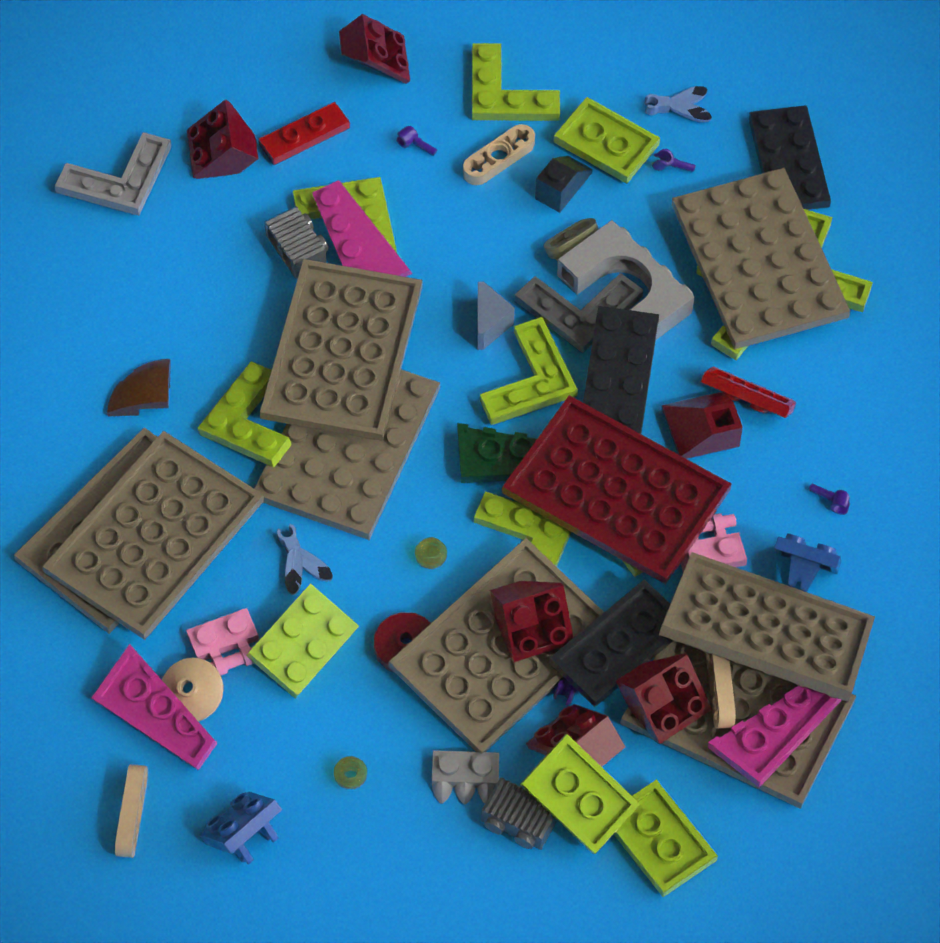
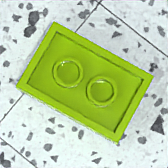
[554,97,660,184]
[246,583,359,698]
[520,734,640,854]
[613,779,718,897]

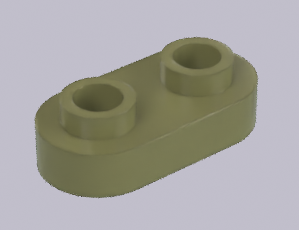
[544,218,599,261]

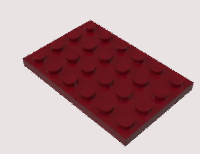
[502,395,732,584]

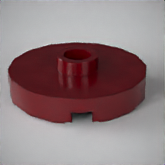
[374,612,431,673]

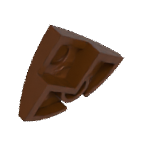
[107,359,171,416]

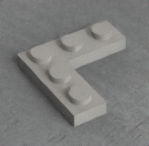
[55,132,171,216]

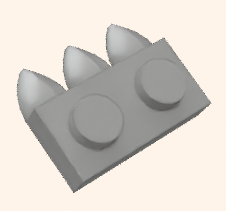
[432,751,499,804]

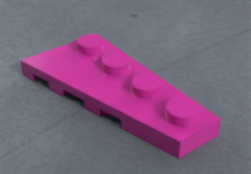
[312,180,412,277]
[92,644,217,770]
[708,685,842,788]

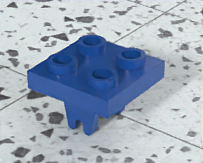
[774,533,841,592]
[199,792,282,865]

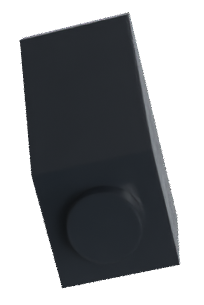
[535,156,593,213]

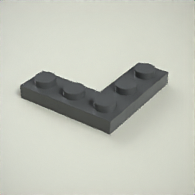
[515,273,644,353]

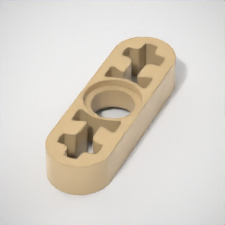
[463,124,535,185]
[706,653,735,729]
[115,764,148,858]

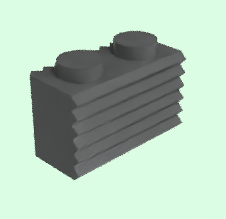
[265,206,328,279]
[481,778,558,850]

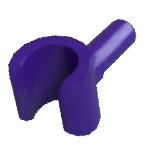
[396,126,437,156]
[652,149,696,172]
[809,483,850,515]
[553,679,577,706]

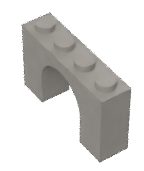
[557,220,694,340]

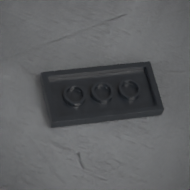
[749,105,831,210]
[583,306,659,434]
[550,579,673,707]

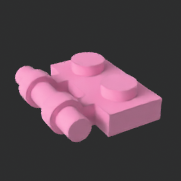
[680,513,747,572]
[186,608,259,676]

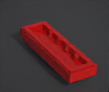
[259,102,350,165]
[701,366,796,418]

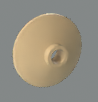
[162,658,224,722]

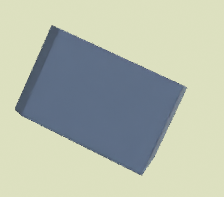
[477,282,515,350]

